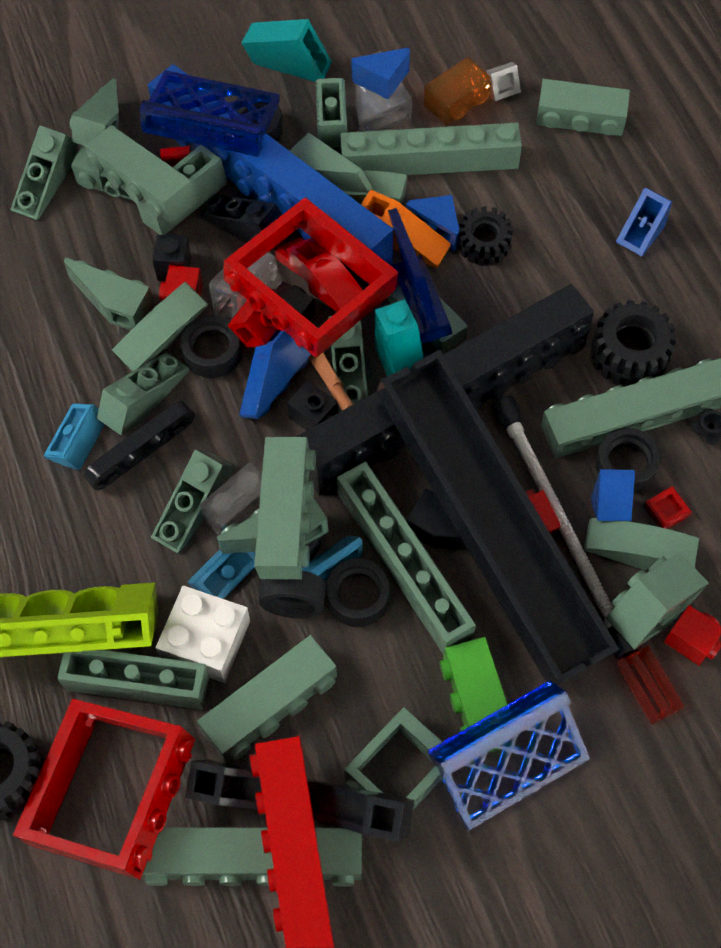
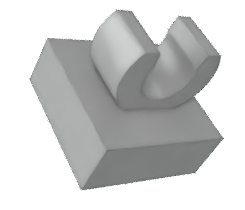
[486,62,521,101]

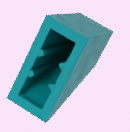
[241,19,332,82]
[375,299,423,376]

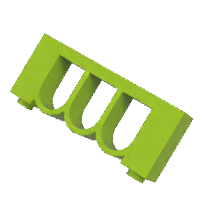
[0,582,159,657]

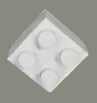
[156,586,250,683]

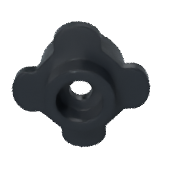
[691,409,721,445]

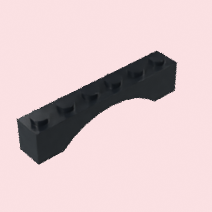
[185,759,414,841]

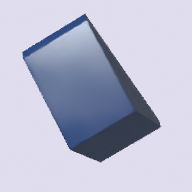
[351,47,410,99]
[616,187,673,256]
[406,195,459,251]
[591,469,635,521]

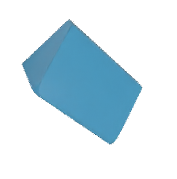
[43,403,105,470]
[303,535,363,581]
[187,549,255,599]

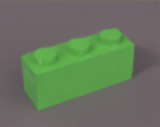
[439,637,518,757]

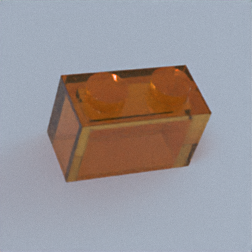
[423,57,491,126]

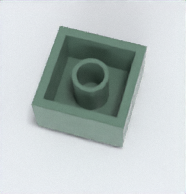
[606,552,709,649]

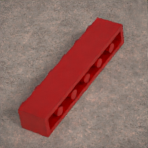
[250,736,335,948]

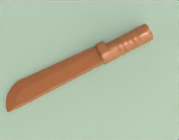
[308,352,354,410]

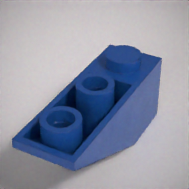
[239,329,311,419]

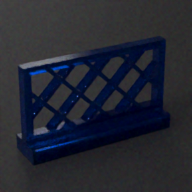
[139,70,280,157]
[388,208,453,344]
[427,680,590,831]

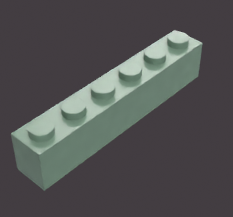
[340,123,522,175]
[541,358,721,459]
[337,462,476,655]
[141,827,362,886]

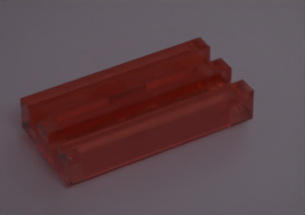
[617,646,685,725]

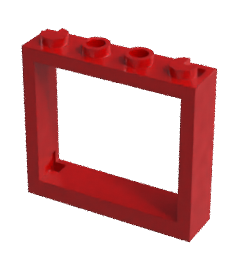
[223,197,399,358]
[13,698,196,880]

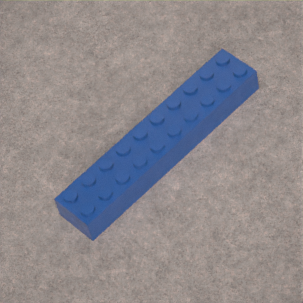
[147,64,393,287]

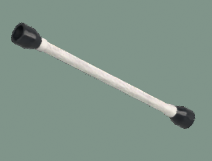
[490,395,642,660]

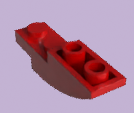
[275,237,363,312]

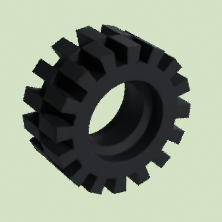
[458,206,514,266]

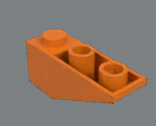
[361,189,451,268]

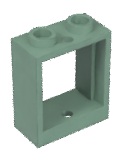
[344,707,457,810]

